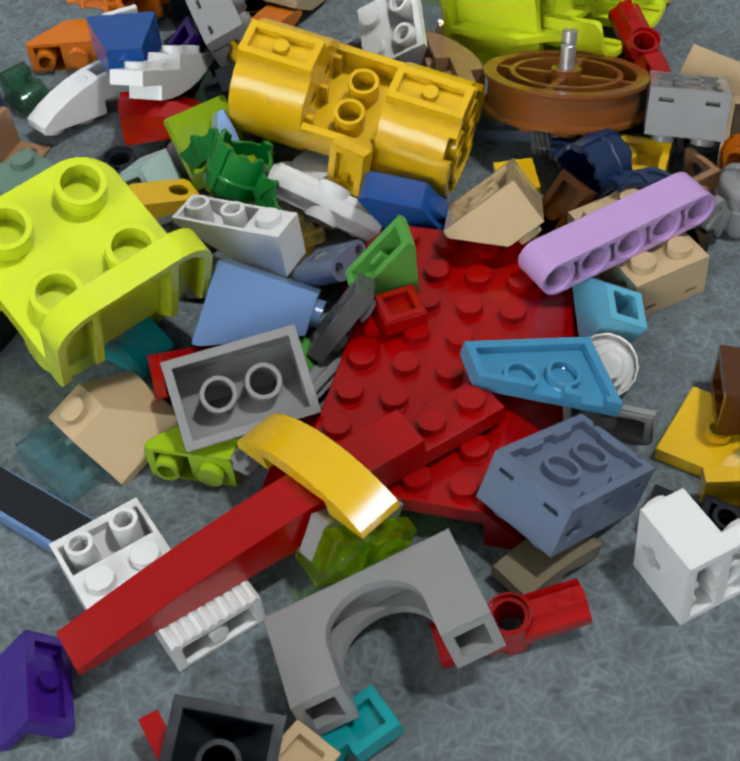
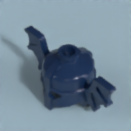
[549,128,672,201]

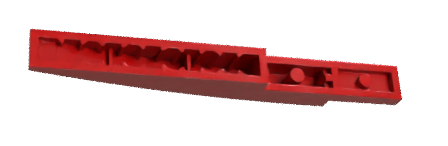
[56,382,505,676]

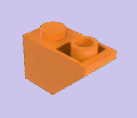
[26,19,99,73]

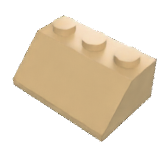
[443,158,544,247]

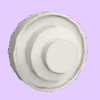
[590,333,639,395]

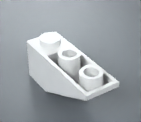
[172,194,306,277]

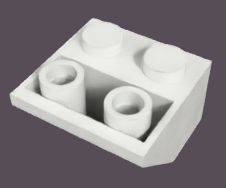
[357,0,427,65]
[49,497,171,611]

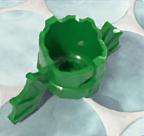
[180,128,283,210]

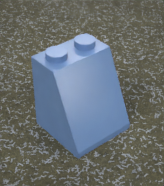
[191,258,326,347]

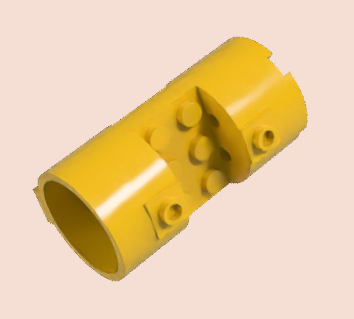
[228,18,485,198]

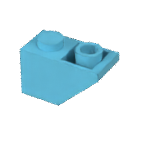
[572,277,647,344]

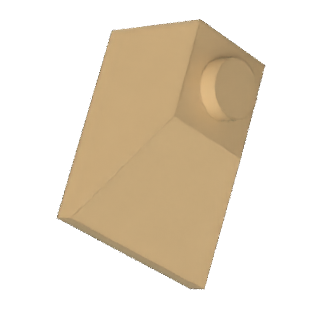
[48,370,178,486]

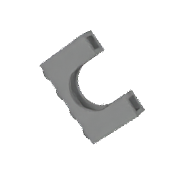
[263,528,506,736]

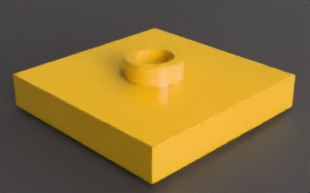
[654,386,740,477]

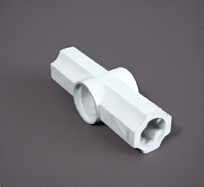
[271,163,382,243]

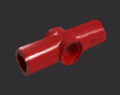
[608,0,672,97]
[429,578,592,670]

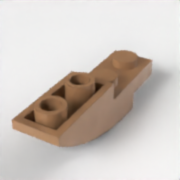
[421,31,485,86]

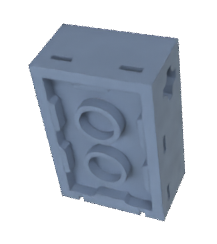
[476,413,656,558]

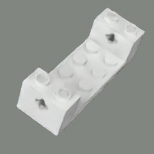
[633,488,740,625]

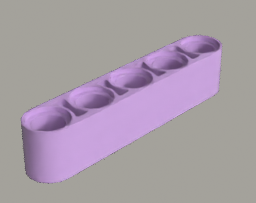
[518,172,716,295]

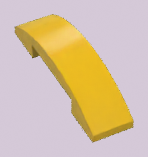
[236,413,400,539]

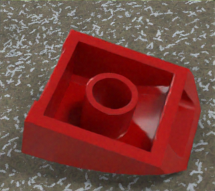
[117,92,201,146]

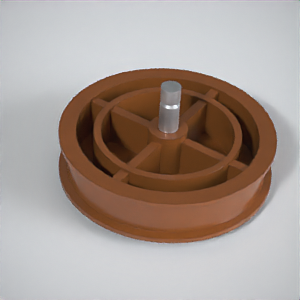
[482,28,650,138]

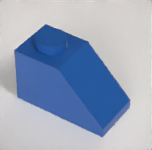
[358,171,449,230]

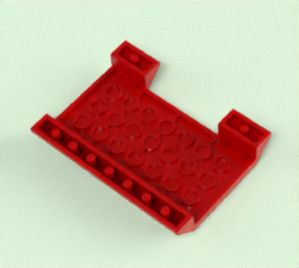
[261,226,579,550]

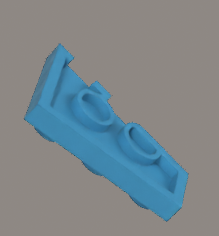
[459,336,623,417]

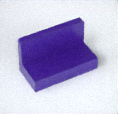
[0,629,75,751]

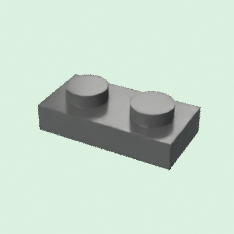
[307,272,376,363]

